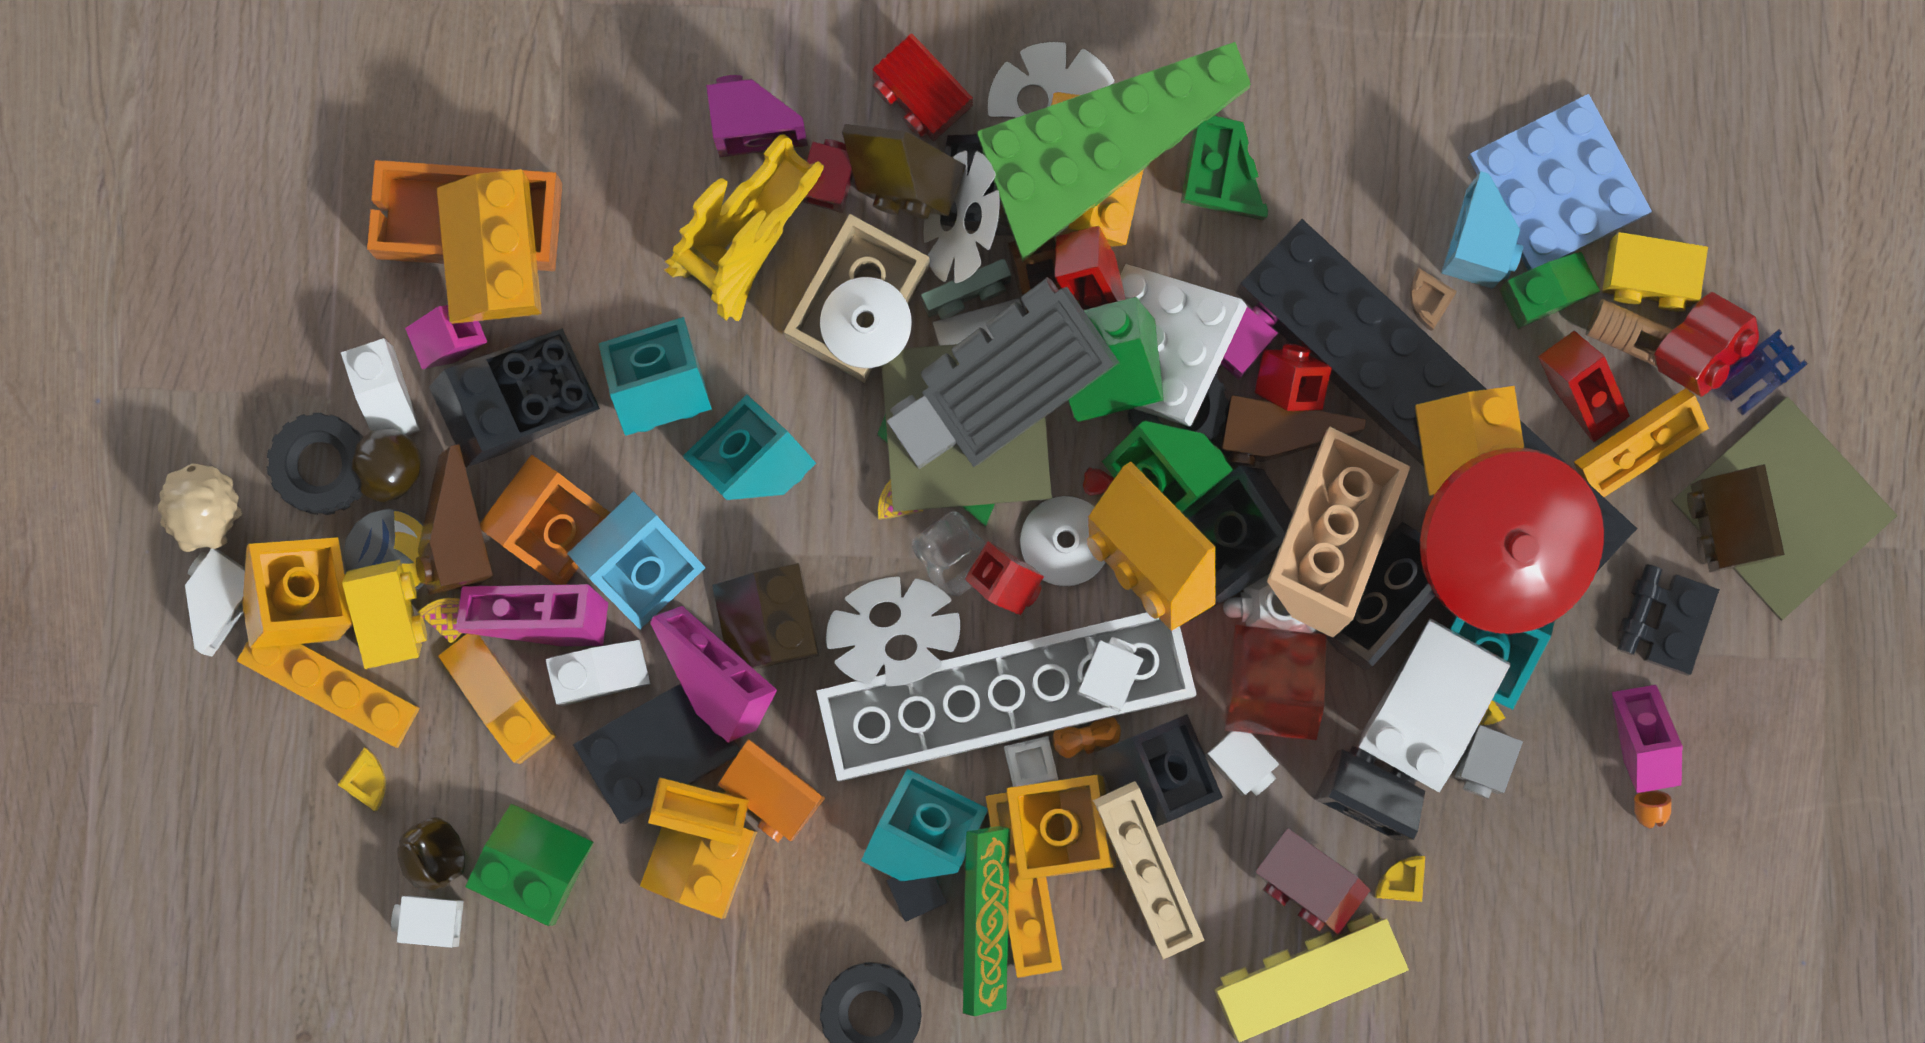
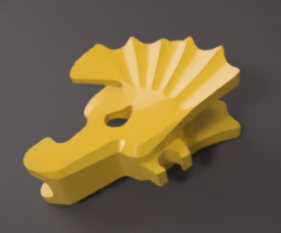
[664,134,824,322]

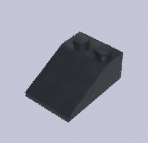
[1182,465,1293,621]
[573,684,740,824]
[1314,746,1425,840]

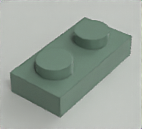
[921,259,1011,319]

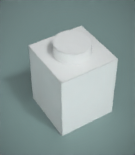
[1077,637,1143,712]
[1205,723,1279,796]
[391,896,464,948]

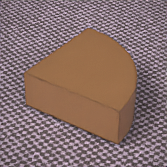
[1410,268,1457,331]

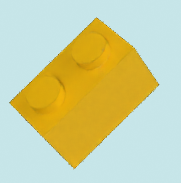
[1602,232,1708,312]
[342,560,427,669]

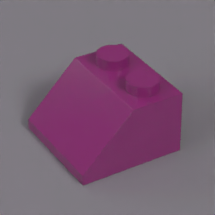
[706,75,808,157]

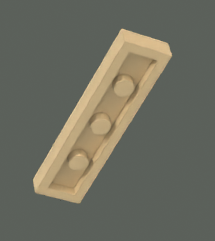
[1093,781,1205,960]

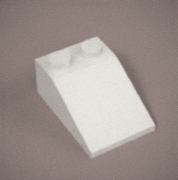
[1359,618,1510,792]

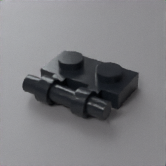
[1617,564,1720,676]

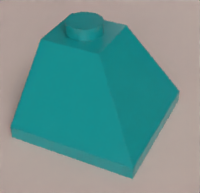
[682,394,816,500]
[861,768,988,881]

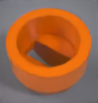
[1634,790,1672,829]

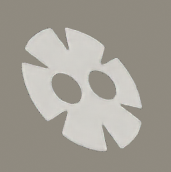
[988,42,1114,118]
[923,150,999,283]
[826,577,960,687]

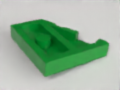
[1181,116,1268,220]

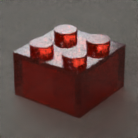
[1225,625,1326,740]

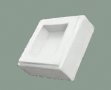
[1004,736,1058,787]

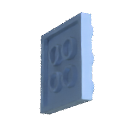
[1468,94,1652,271]

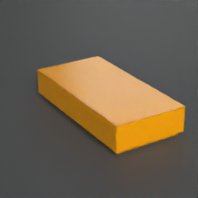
[648,777,749,846]

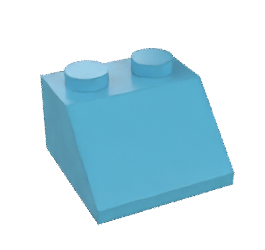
[1441,171,1523,289]
[567,491,706,629]

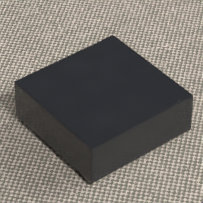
[886,876,947,922]

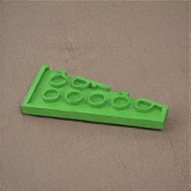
[977,42,1251,262]

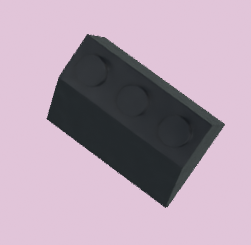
[1321,522,1435,671]

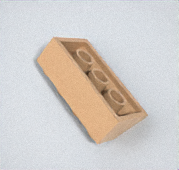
[1267,427,1410,637]

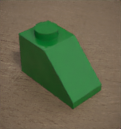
[1499,252,1600,329]

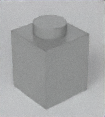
[887,395,956,469]
[1454,725,1523,799]

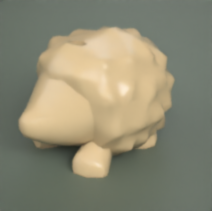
[158,464,242,552]

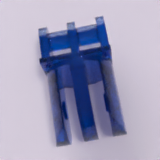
[1719,329,1808,416]

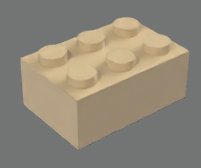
[784,214,930,383]

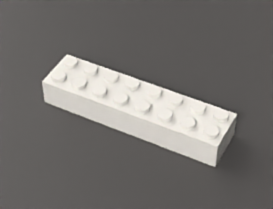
[816,612,1196,782]

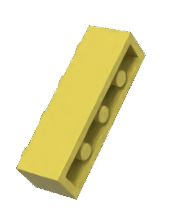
[1214,913,1409,1043]

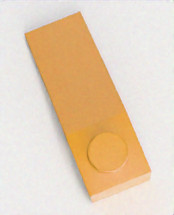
[438,634,557,764]

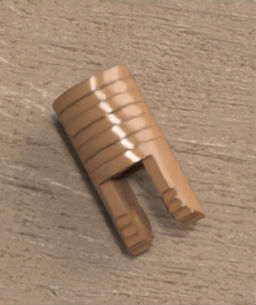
[1585,299,1672,367]

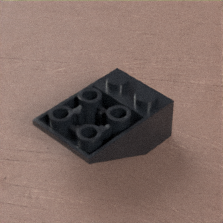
[429,328,600,468]

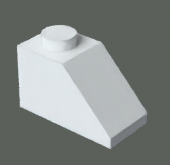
[341,338,421,435]
[185,549,245,657]
[546,640,651,706]

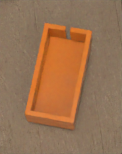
[367,160,563,271]

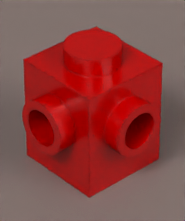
[1255,344,1332,411]

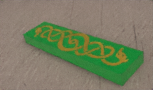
[963,826,1010,1016]

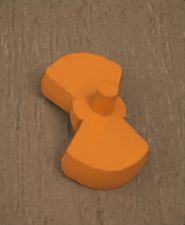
[1052,717,1121,758]

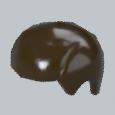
[351,428,421,502]
[397,817,465,892]

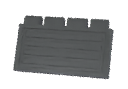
[921,278,1120,467]

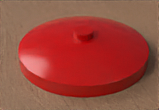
[1420,448,1604,634]

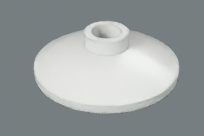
[820,277,912,368]
[1020,496,1105,586]

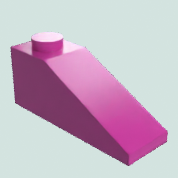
[456,584,608,646]
[650,606,777,742]

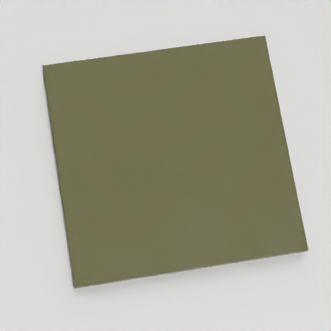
[882,344,1052,512]
[1671,396,1898,621]

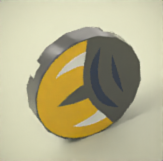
[343,509,424,591]

